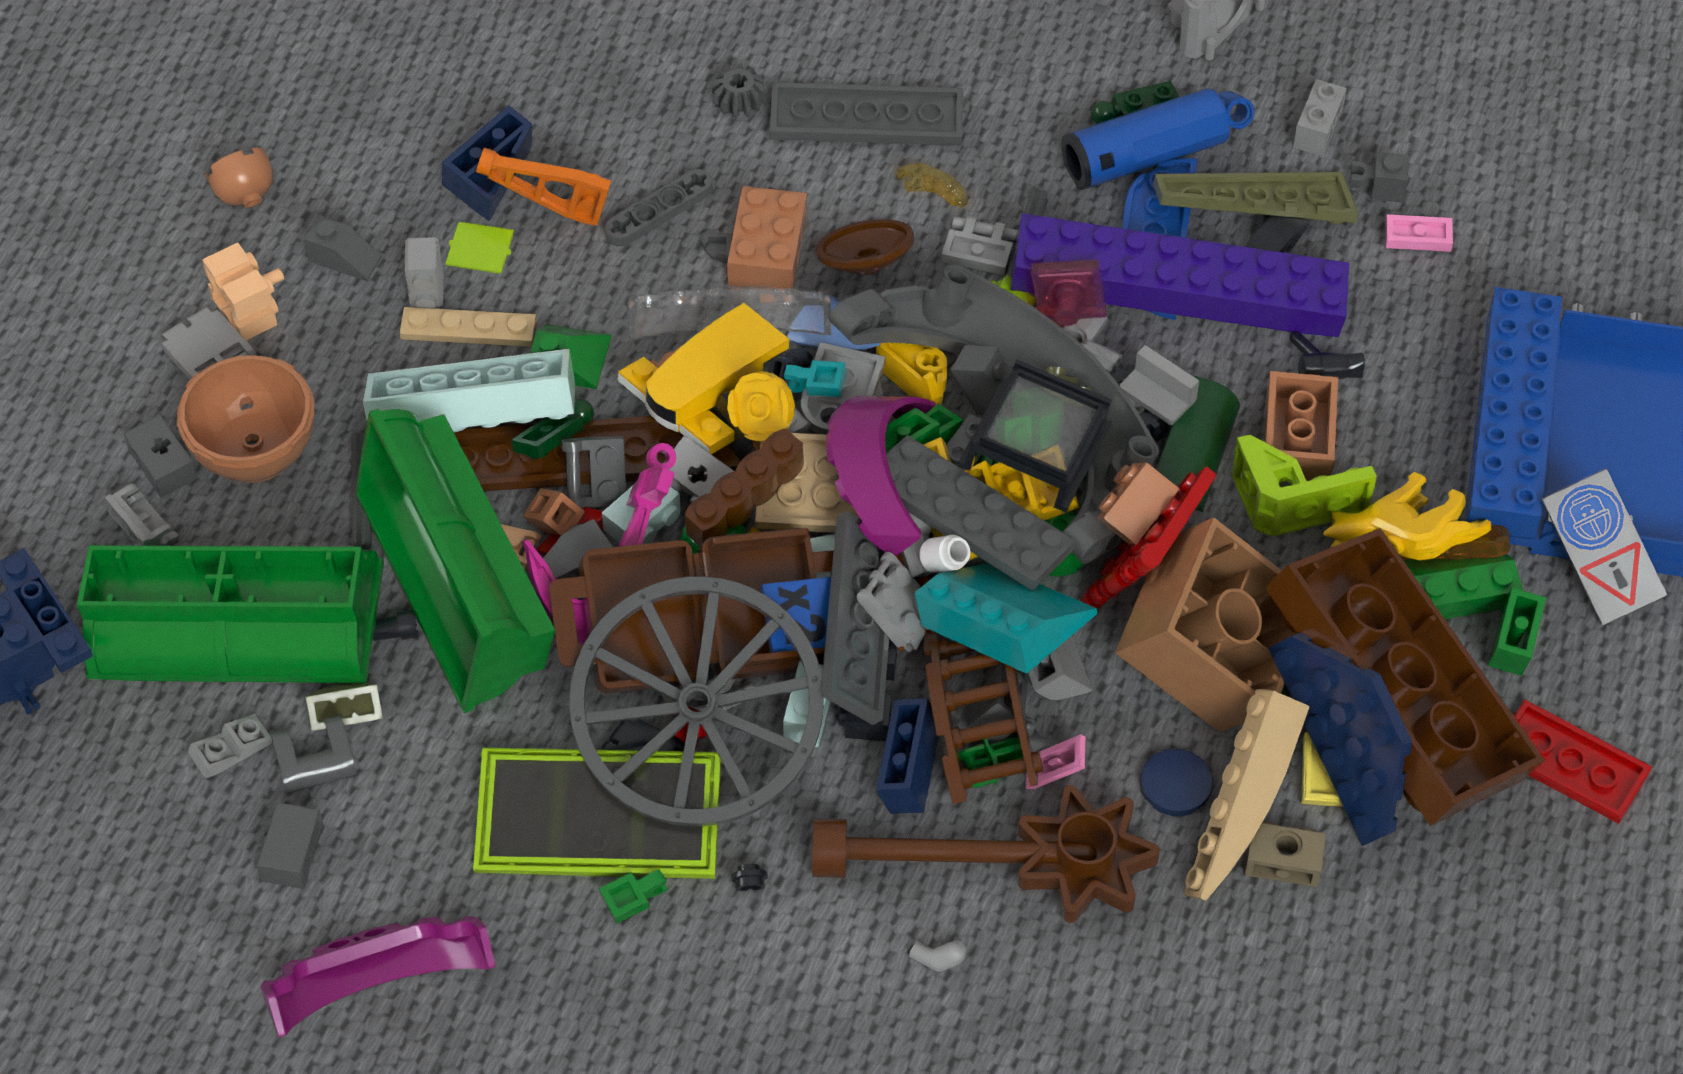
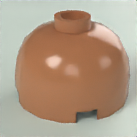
[205,147,273,208]

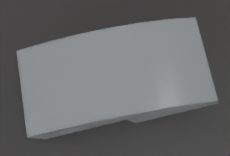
[188,714,273,779]

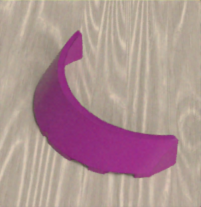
[826,396,936,556]
[260,916,496,1038]

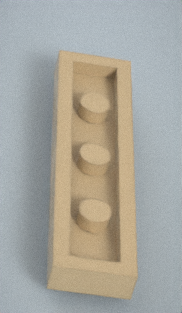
[400,307,537,347]

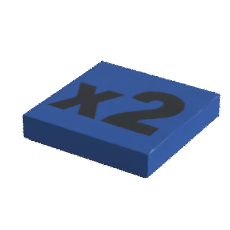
[760,577,831,653]

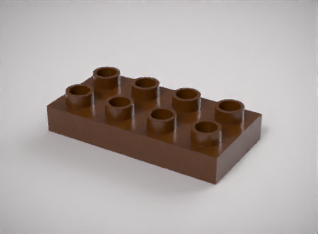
[1265,528,1545,826]

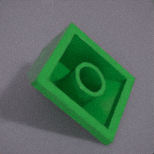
[530,324,612,389]

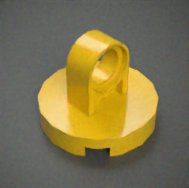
[727,371,795,442]

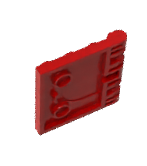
[1080,466,1217,609]

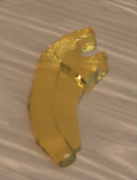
[895,163,968,208]

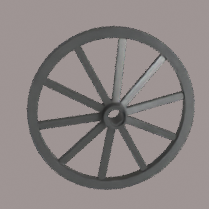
[570,576,824,827]

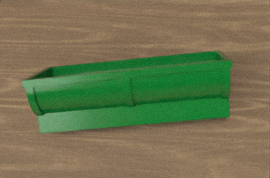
[355,409,555,714]
[77,545,384,683]

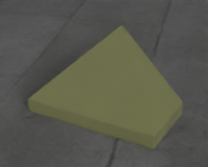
[306,682,383,731]

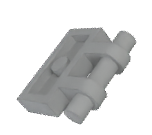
[941,216,1018,276]

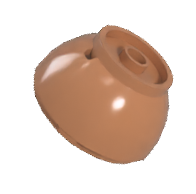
[177,355,314,483]

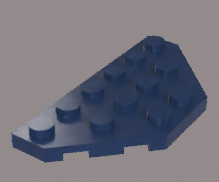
[1268,632,1412,846]

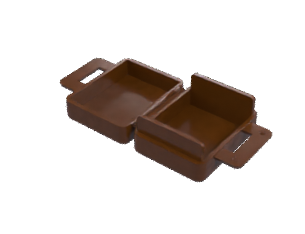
[549,528,834,694]

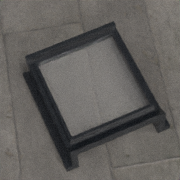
[957,359,1112,513]

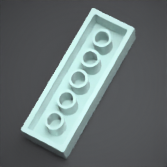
[363,349,575,432]

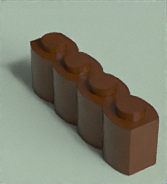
[685,428,804,547]

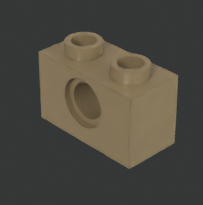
[1245,821,1326,887]

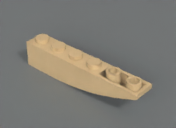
[1183,689,1310,901]

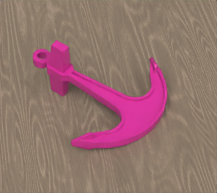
[523,443,676,644]

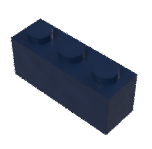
[876,698,939,814]

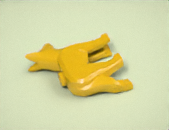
[1323,472,1491,561]

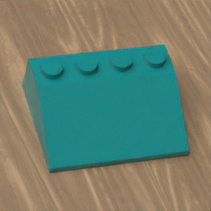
[914,563,1097,674]

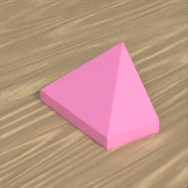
[1026,734,1086,789]

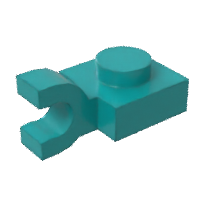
[784,360,847,397]

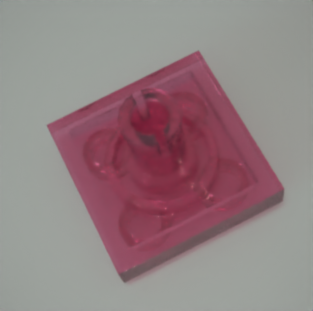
[1031,259,1107,326]

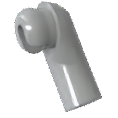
[909,940,967,972]

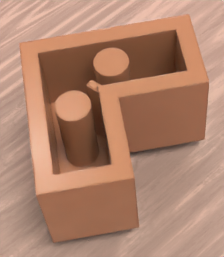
[1097,462,1179,545]

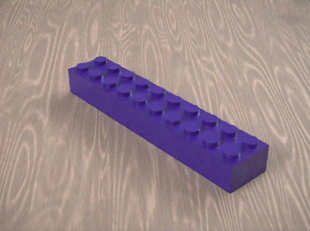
[1011,213,1349,337]

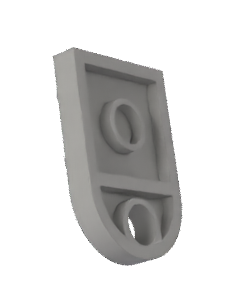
[801,342,885,435]

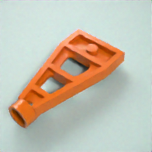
[476,148,611,226]

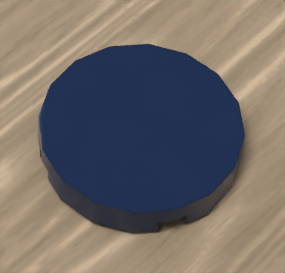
[1140,749,1213,816]

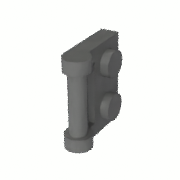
[562,436,626,509]

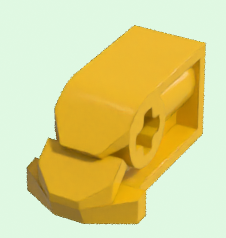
[876,343,947,405]

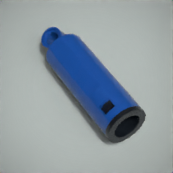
[1061,88,1255,190]

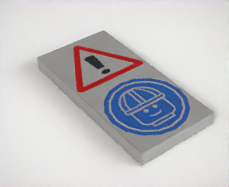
[1541,468,1667,625]

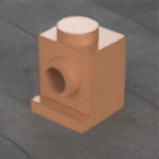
[522,488,585,537]

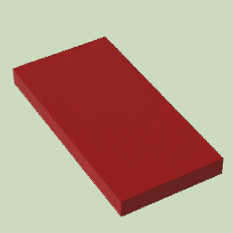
[1514,699,1653,824]

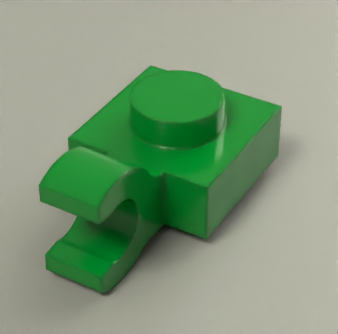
[599,869,668,924]

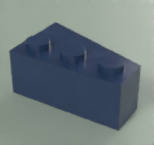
[442,105,532,221]

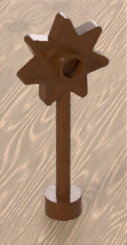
[812,785,1160,923]

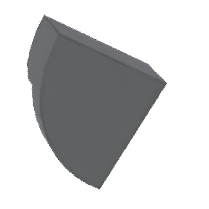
[701,232,733,263]

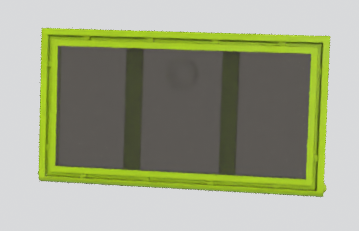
[473,748,722,879]

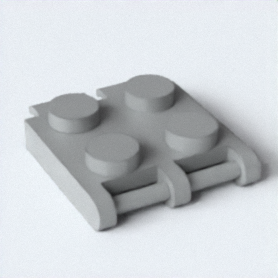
[161,307,256,380]
[856,552,928,652]

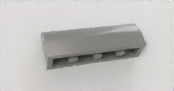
[1028,575,1092,700]

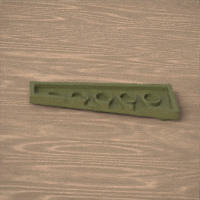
[1153,172,1358,224]

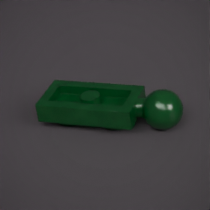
[1091,81,1180,124]
[511,399,594,459]

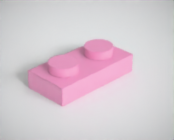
[1385,214,1453,252]

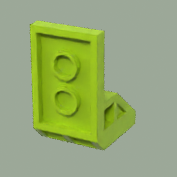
[1231,435,1377,537]

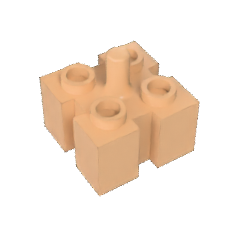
[202,242,284,340]

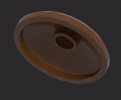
[816,219,914,275]

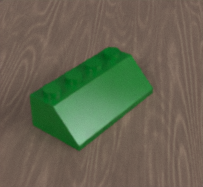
[1403,544,1523,619]

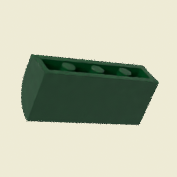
[1157,375,1240,512]

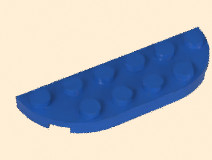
[1122,158,1197,320]

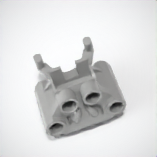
[1167,0,1265,61]

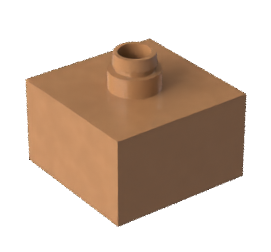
[1115,517,1296,731]

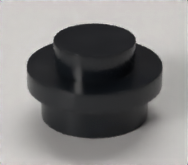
[731,864,768,891]

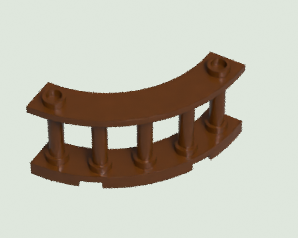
[924,632,1043,804]

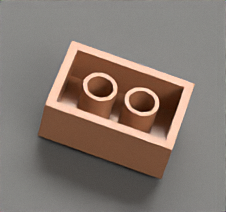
[727,186,807,292]
[1263,371,1338,481]

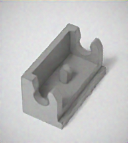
[104,484,180,546]

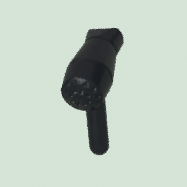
[1289,331,1365,379]
[768,349,814,381]

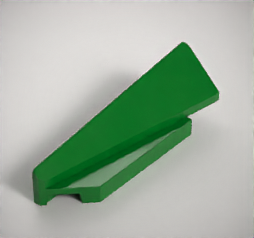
[841,404,963,502]

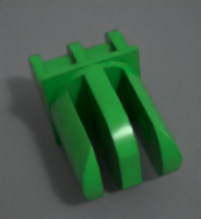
[959,736,1024,788]

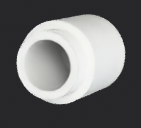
[920,535,970,573]

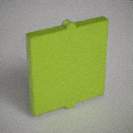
[445,222,514,274]

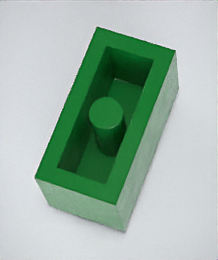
[1487,587,1546,676]

